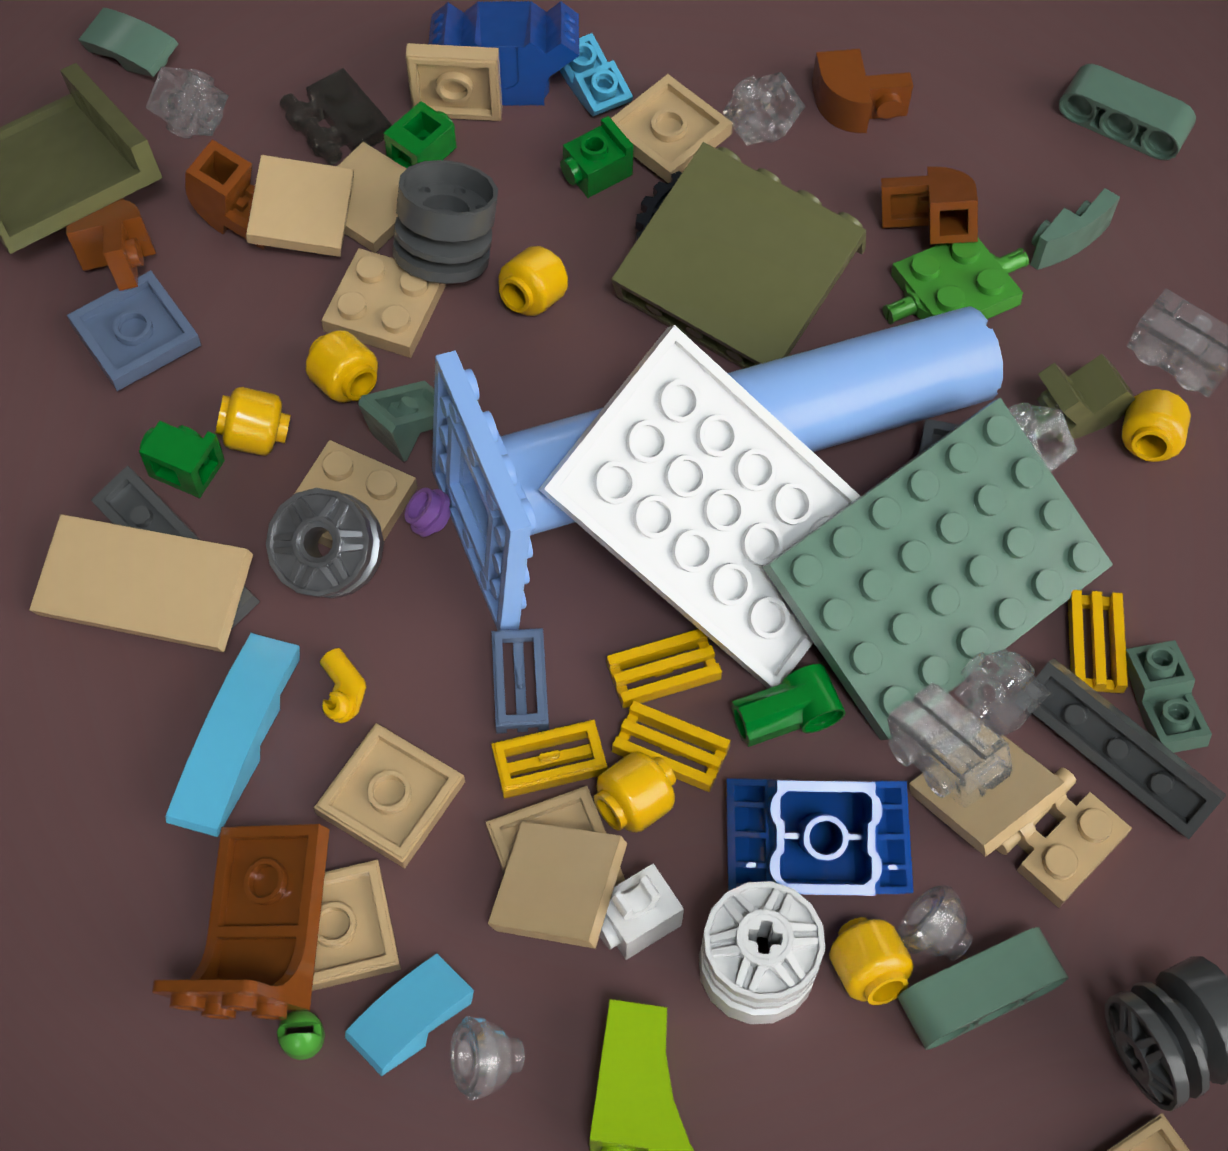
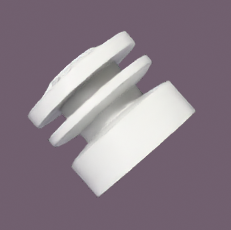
[699,881,825,1024]

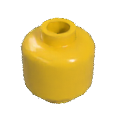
[498,246,568,316]
[306,330,378,403]
[215,387,291,456]
[1121,389,1191,462]
[594,751,676,833]
[829,917,914,1005]

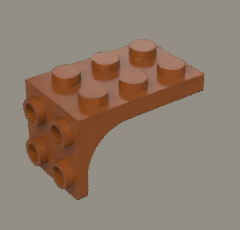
[152,824,330,1020]

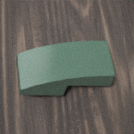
[78,7,178,77]
[1030,188,1120,270]
[1126,640,1212,753]

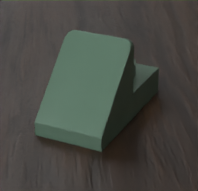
[358,380,434,462]

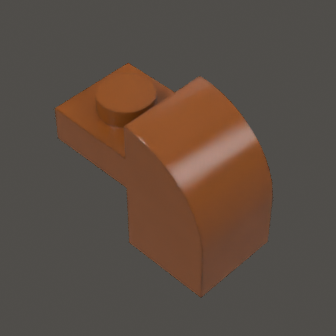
[812,49,914,133]
[185,139,266,250]
[881,166,978,244]
[66,199,156,291]

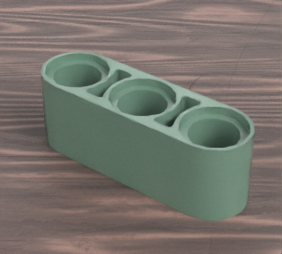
[1059,64,1196,160]
[897,927,1069,1050]

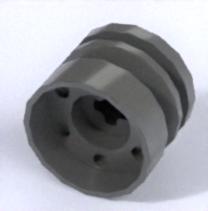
[392,160,498,284]
[1105,956,1228,1111]

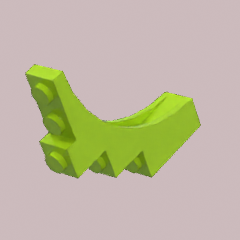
[589,999,694,1151]

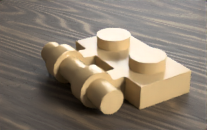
[996,767,1132,908]

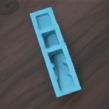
[166,633,300,837]

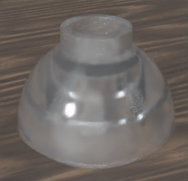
[897,885,973,961]
[450,1016,525,1100]

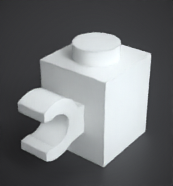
[599,863,684,960]

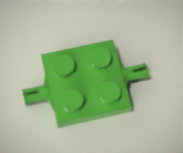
[883,238,1029,324]

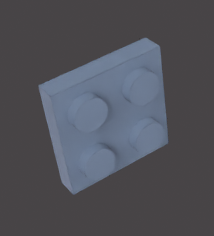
[67,271,201,391]

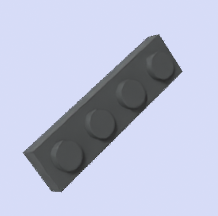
[91,465,260,630]
[1018,658,1226,839]

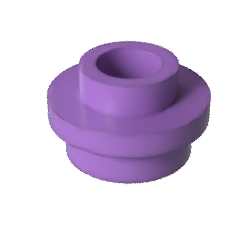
[405,488,451,537]

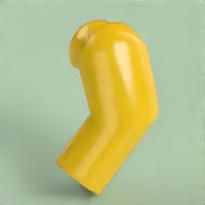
[320,648,366,723]

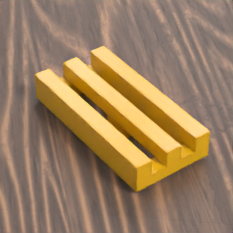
[1068,590,1128,693]
[606,629,722,709]
[612,700,731,793]
[491,719,608,799]

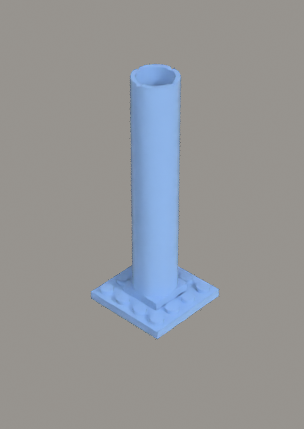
[432,306,1003,631]

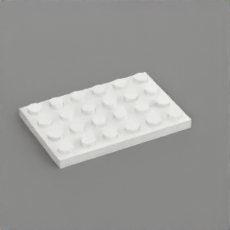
[538,325,860,689]

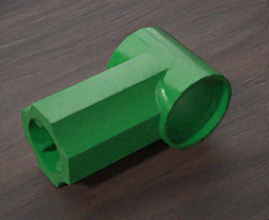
[731,664,846,747]

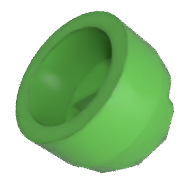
[277,1010,325,1060]

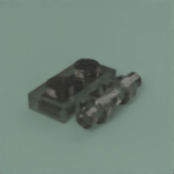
[280,68,392,164]

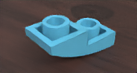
[559,33,633,116]
[345,954,474,1076]

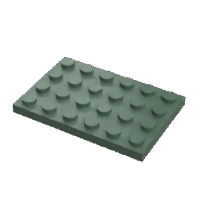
[762,397,1113,740]

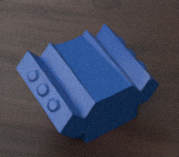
[428,1,580,106]
[727,778,914,896]

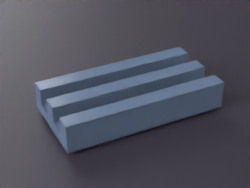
[491,628,549,734]

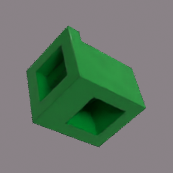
[384,101,457,169]
[560,116,634,198]
[139,420,225,499]

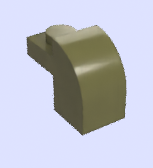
[1037,354,1135,439]

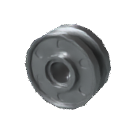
[266,488,384,598]

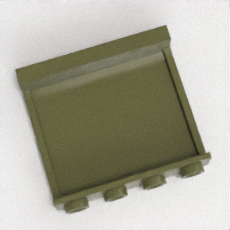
[0,63,163,254]
[611,142,866,369]

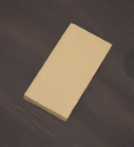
[29,514,253,652]

